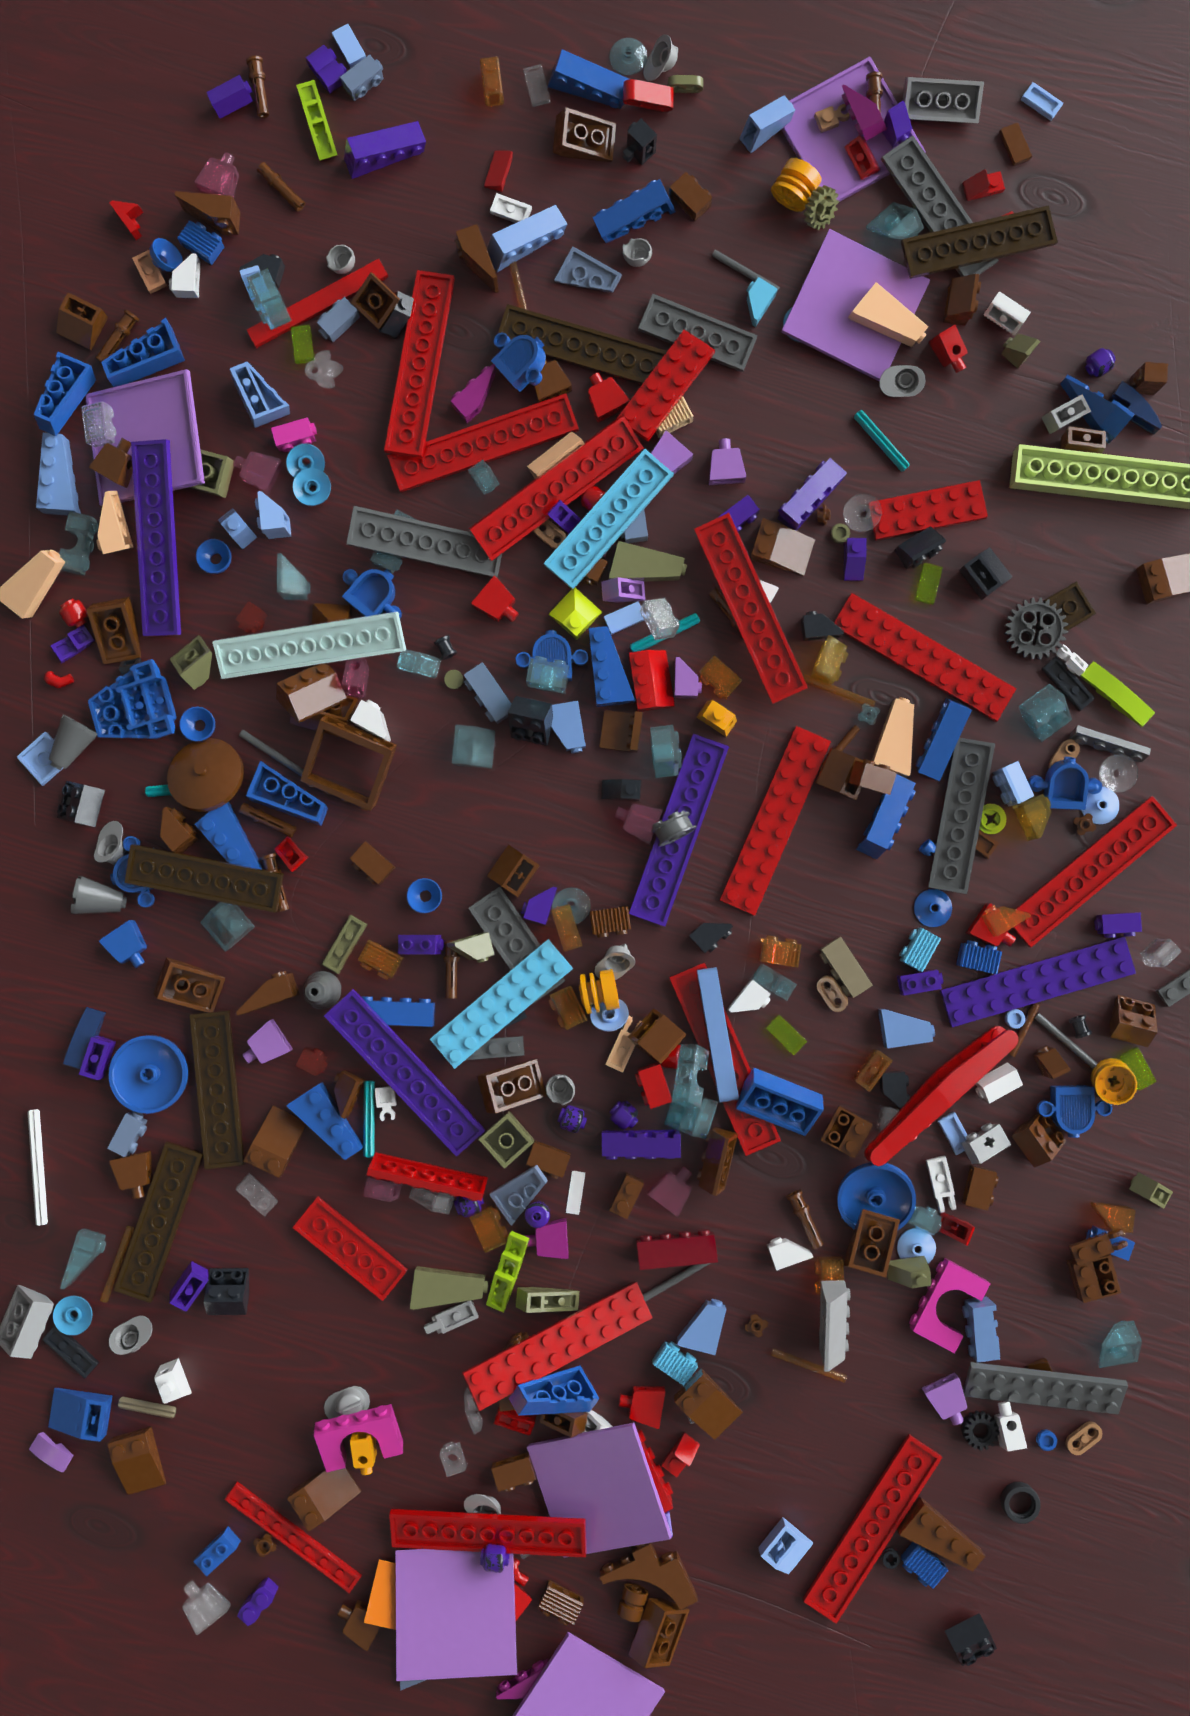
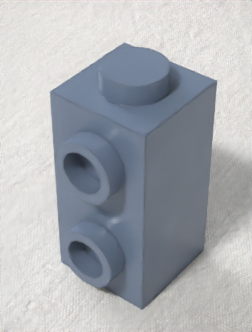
[340,55,384,101]
[317,297,360,342]
[107,1111,148,1157]

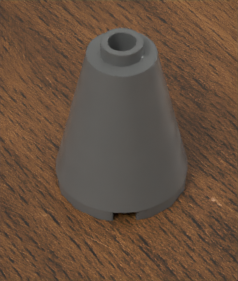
[49,714,98,770]
[71,876,127,914]
[303,971,341,1009]

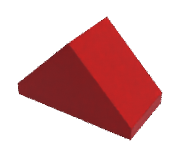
[935,1212,975,1246]

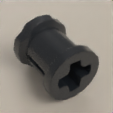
[434,635,457,660]
[1069,1014,1092,1039]

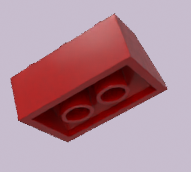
[628,650,675,712]

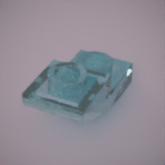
[397,649,441,678]
[752,963,797,1001]

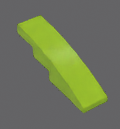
[296,80,338,161]
[1081,661,1155,727]
[486,1231,529,1313]

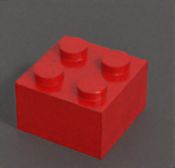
[635,1062,673,1109]

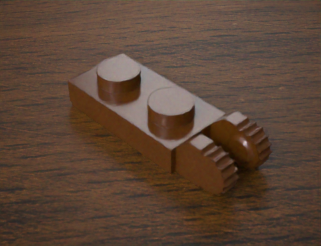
[1069,1229,1128,1266]

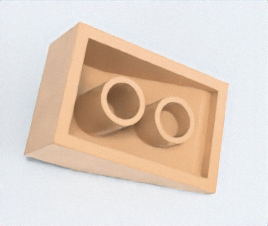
[96,491,134,554]

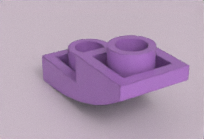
[29,1432,73,1472]

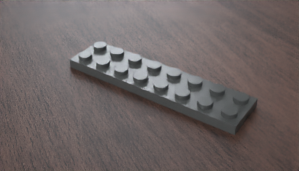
[881,136,999,277]
[346,506,502,577]
[928,738,995,895]
[963,1362,1128,1414]

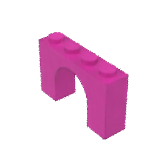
[909,1258,990,1354]
[314,1404,403,1472]

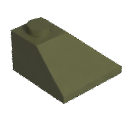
[170,635,212,690]

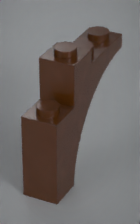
[600,1543,698,1610]

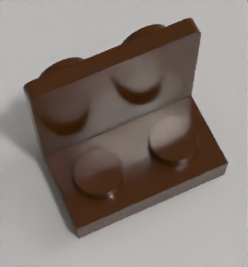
[600,710,643,753]

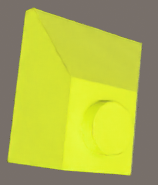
[549,587,602,640]

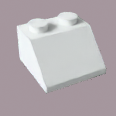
[350,700,391,742]

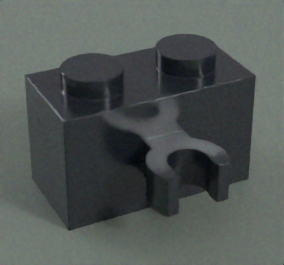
[623,118,657,165]

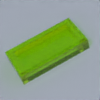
[291,324,315,364]
[915,563,943,605]
[766,1015,807,1055]
[1120,1047,1157,1091]

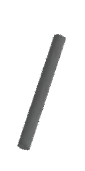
[712,249,780,294]
[239,730,304,777]
[1034,1012,1097,1069]
[642,1263,711,1302]

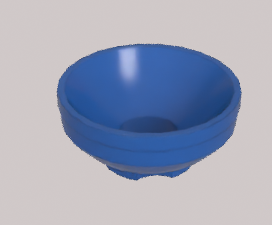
[149,238,183,272]
[196,539,232,574]
[180,707,215,742]
[407,878,442,913]

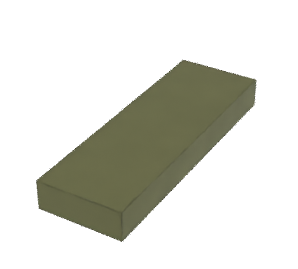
[322,915,368,974]

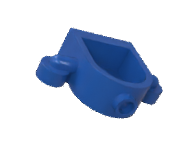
[491,332,546,392]
[342,569,402,619]
[516,630,588,683]
[1028,757,1102,810]
[110,836,159,907]
[1037,1085,1113,1138]

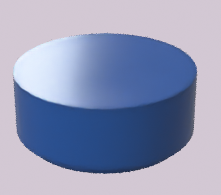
[1036,1429,1057,1451]

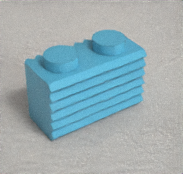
[899,927,941,972]
[652,1341,698,1386]

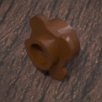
[817,504,831,525]
[1074,813,1096,835]
[745,1314,768,1337]
[253,1533,277,1557]

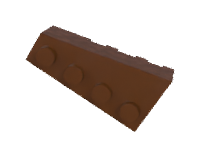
[897,1497,985,1572]

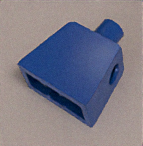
[99,920,147,969]

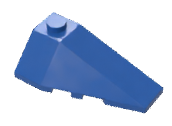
[1060,375,1135,444]

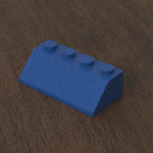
[736,1067,824,1136]

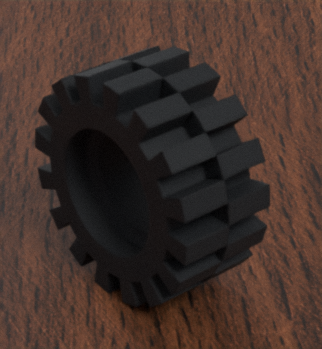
[961,1410,1000,1451]

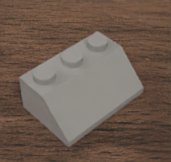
[0,1285,54,1359]

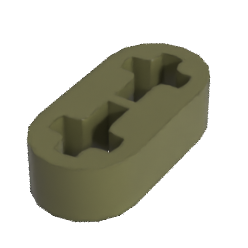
[668,75,703,93]

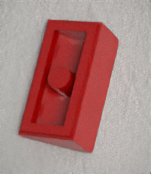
[844,135,881,180]
[484,151,513,192]
[493,1407,537,1436]

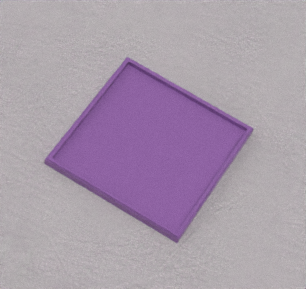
[781,56,926,202]
[781,229,930,381]
[85,369,205,506]
[527,1423,672,1558]
[396,1549,517,1681]
[512,1632,665,1716]

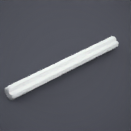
[28,1109,48,1226]

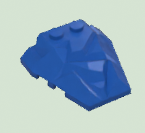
[88,659,177,739]

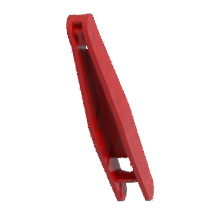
[864,1026,1018,1166]

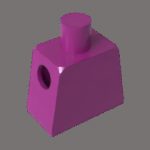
[525,1218,569,1259]

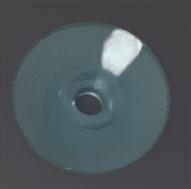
[610,38,647,75]
[552,888,591,925]

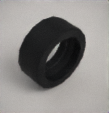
[1000,1482,1041,1524]

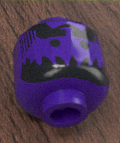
[1085,348,1116,377]
[609,1101,638,1130]
[557,1105,587,1133]
[454,1196,484,1217]
[525,1201,550,1228]
[480,1544,510,1573]

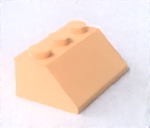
[527,432,584,479]

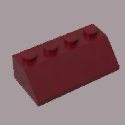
[636,1229,718,1270]

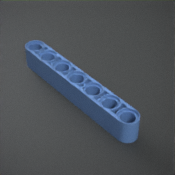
[697,967,739,1103]

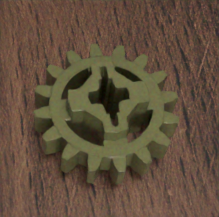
[803,185,839,230]

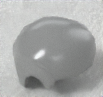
[623,238,652,267]
[326,245,355,274]
[546,1074,575,1105]

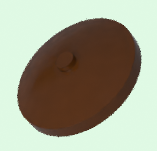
[167,738,244,812]

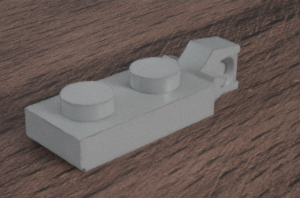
[424,1300,479,1334]

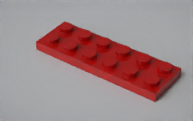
[617,330,715,441]
[868,480,988,541]
[367,1152,488,1201]
[293,1196,408,1301]

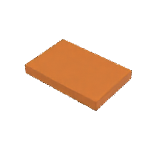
[364,1559,396,1630]

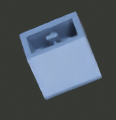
[255,491,291,539]
[993,761,1034,807]
[758,1517,813,1574]

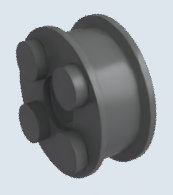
[651,811,697,847]

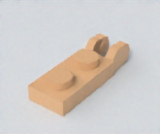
[605,1016,642,1073]

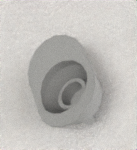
[643,34,678,81]
[879,365,926,397]
[94,821,126,865]
[594,944,635,980]
[109,1316,152,1355]
[324,1386,370,1419]
[464,1494,501,1514]

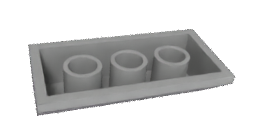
[903,77,984,123]
[819,1280,850,1372]

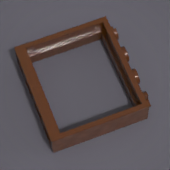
[300,714,397,811]

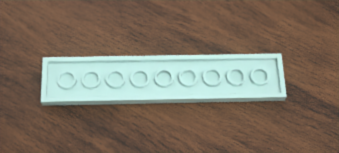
[213,612,406,679]

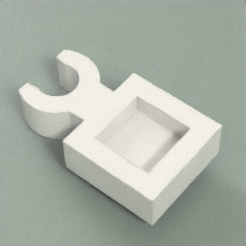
[1056,644,1088,676]
[375,1086,397,1121]

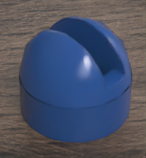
[919,839,936,856]

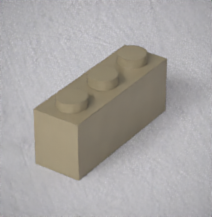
[819,937,873,998]

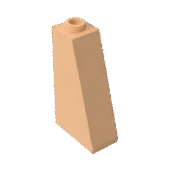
[848,282,928,347]
[0,550,65,619]
[871,697,914,778]

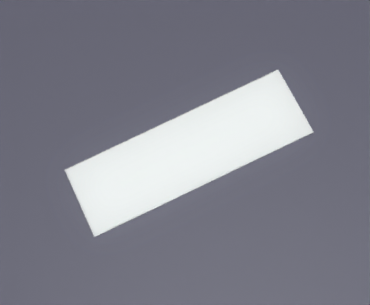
[566,1171,585,1215]

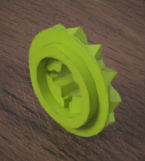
[979,804,1007,834]

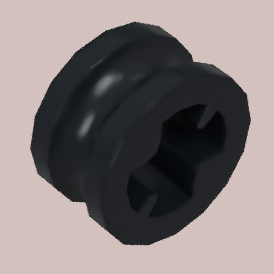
[881,1547,900,1569]

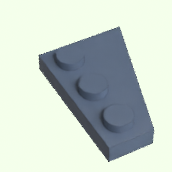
[554,246,622,293]
[489,1165,548,1226]

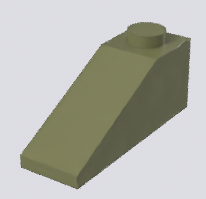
[516,1287,580,1313]

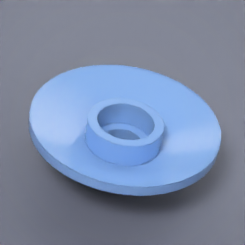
[1081,787,1119,825]
[590,999,629,1032]
[897,1228,936,1263]

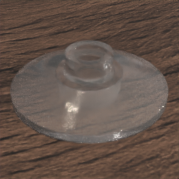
[843,494,882,532]
[1099,754,1138,792]

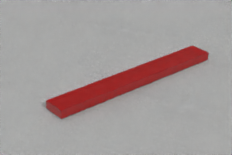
[247,259,388,348]
[224,1481,362,1593]

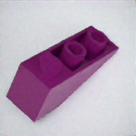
[841,85,887,141]
[451,364,496,423]
[496,1658,549,1699]

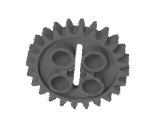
[1004,597,1068,660]

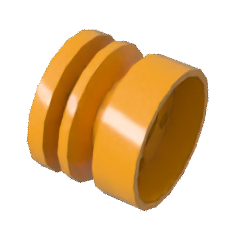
[771,158,822,212]
[579,969,620,1014]
[1091,1058,1137,1105]

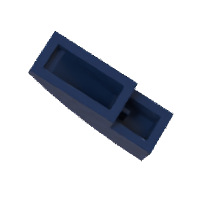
[1109,381,1162,435]
[63,1007,106,1069]

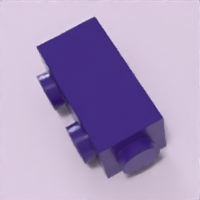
[206,75,253,118]
[718,495,760,533]
[1094,912,1142,938]
[398,935,444,954]
[897,969,943,996]

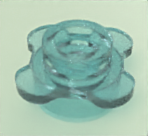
[858,703,880,725]

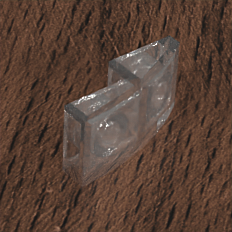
[236,1173,278,1216]
[464,1388,483,1434]

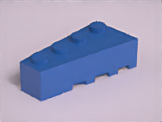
[101,318,185,387]
[34,352,96,436]
[195,802,264,870]

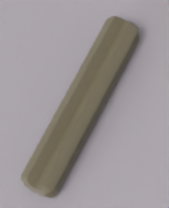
[118,1397,176,1419]

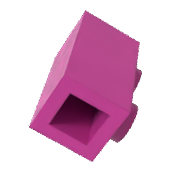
[271,417,317,452]

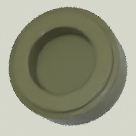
[830,523,850,544]
[444,670,464,690]

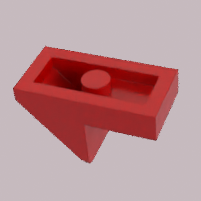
[962,169,1005,201]
[109,200,143,240]
[274,836,309,872]
[661,1432,700,1477]

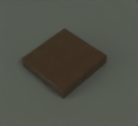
[1043,581,1096,631]

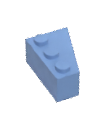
[230,362,290,428]
[962,1296,1000,1363]

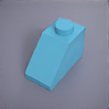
[746,277,778,327]

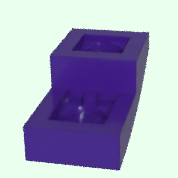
[547,500,581,534]
[51,625,95,664]

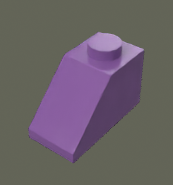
[601,577,645,603]
[674,657,702,698]

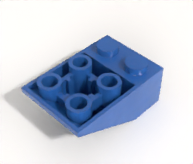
[48,1387,113,1442]

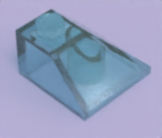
[866,202,924,239]
[277,553,310,600]
[1098,1321,1142,1368]

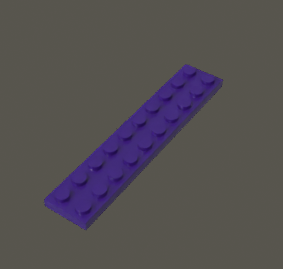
[131,439,181,636]
[629,734,729,927]
[940,936,1136,1027]
[324,989,485,1157]

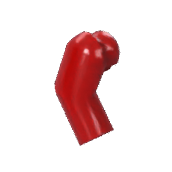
[44,671,74,688]
[514,1558,529,1586]

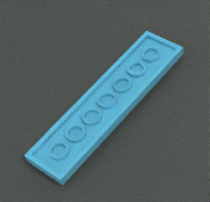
[544,449,674,590]
[430,939,573,1069]

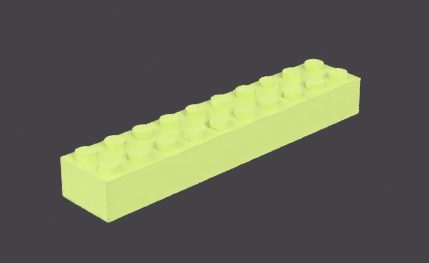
[1009,444,1190,509]

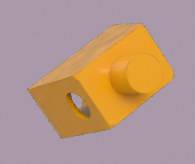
[697,700,737,737]
[350,1432,377,1475]

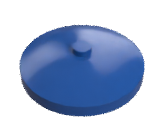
[109,1035,188,1114]
[837,1162,916,1230]

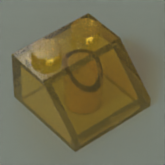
[810,635,848,685]
[1012,794,1051,841]

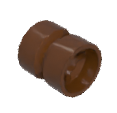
[617,1583,648,1622]

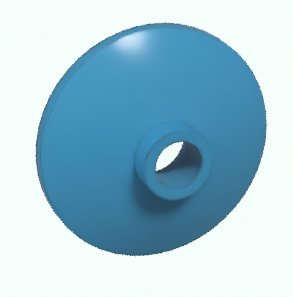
[286,444,325,478]
[293,468,331,506]
[53,1296,93,1335]

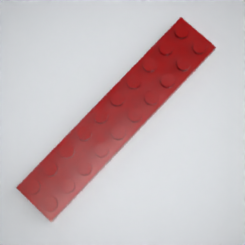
[384,270,455,458]
[387,393,579,493]
[469,415,644,561]
[694,513,808,704]
[834,593,1017,722]
[719,726,831,916]
[1006,796,1177,948]
[669,962,781,1156]
[462,1282,652,1411]
[803,1433,943,1624]
[389,1509,587,1557]

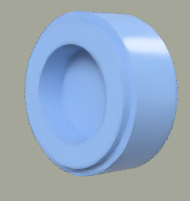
[1004,1009,1025,1028]

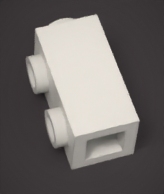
[975,1062,1023,1103]

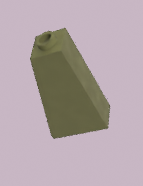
[609,541,687,582]
[410,1266,489,1310]

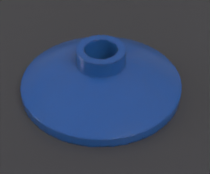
[914,889,952,927]

